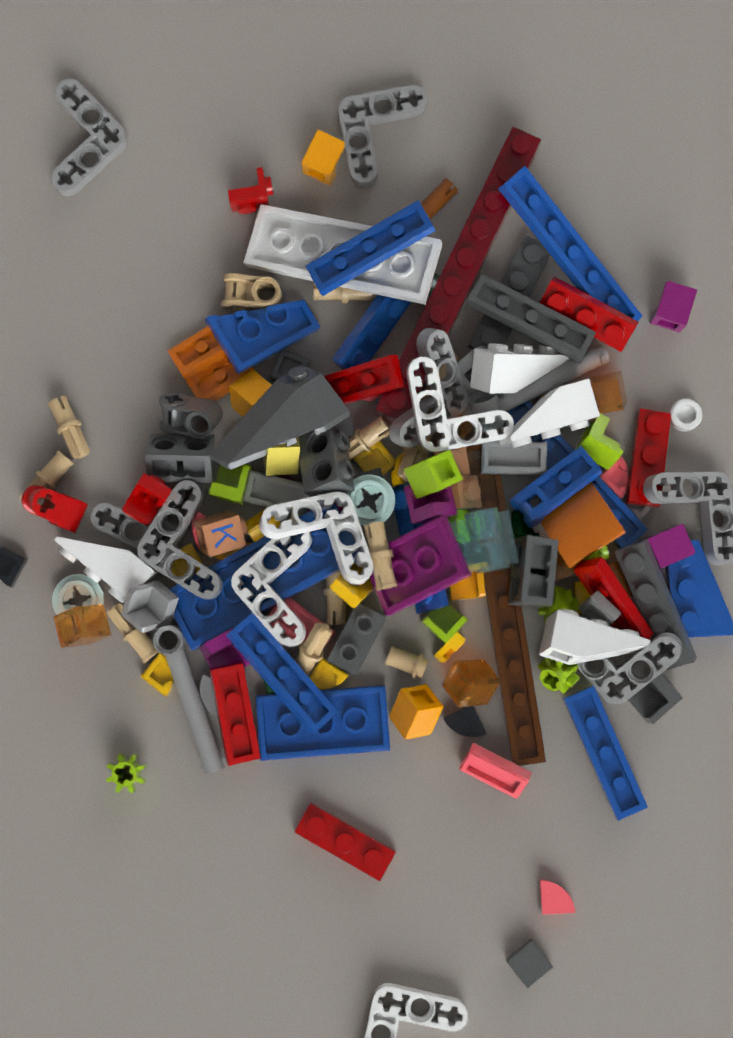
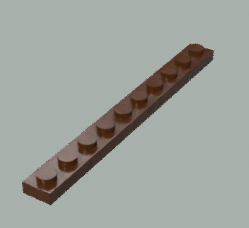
[466,444,546,766]

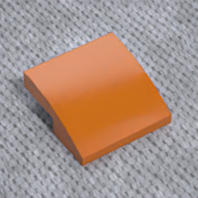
[167,326,255,401]
[540,482,626,568]

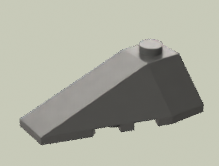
[209,365,350,469]

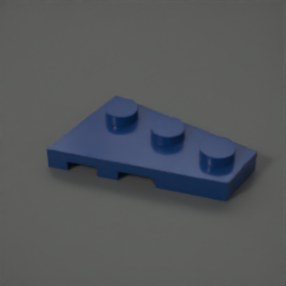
[205,300,321,375]
[666,540,733,638]

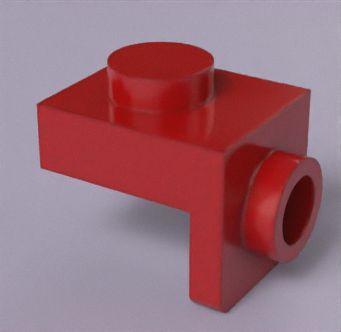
[228,167,274,214]
[122,473,172,526]

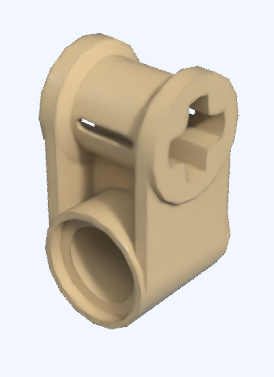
[221,273,283,312]

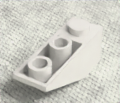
[470,343,570,393]
[499,379,600,448]
[54,537,159,603]
[539,609,650,665]

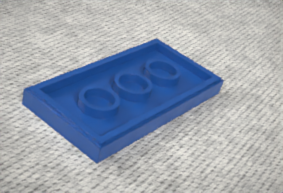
[256,685,390,761]

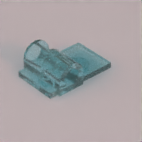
[450,508,519,574]

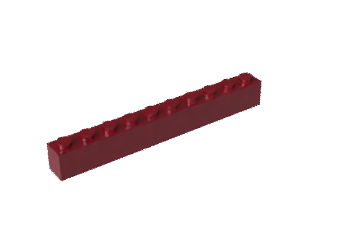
[375,126,541,423]

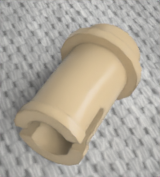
[385,646,429,678]

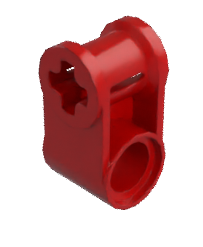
[21,485,89,534]

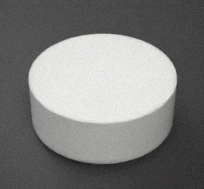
[669,399,702,432]

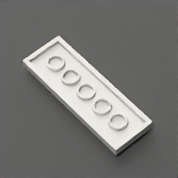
[243,204,442,304]

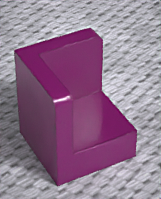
[650,281,697,333]
[404,485,457,524]
[643,524,695,569]
[199,628,250,668]

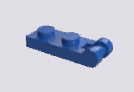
[510,446,602,528]

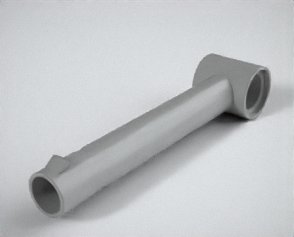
[468,345,609,432]
[153,625,225,774]

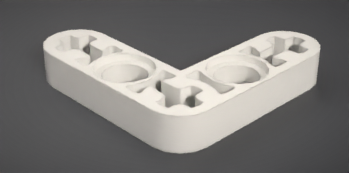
[406,357,514,452]
[259,492,373,585]
[231,524,312,647]
[364,983,468,1038]

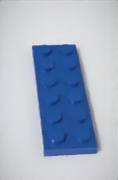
[169,502,359,651]

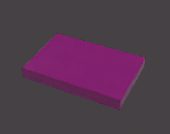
[370,515,472,616]

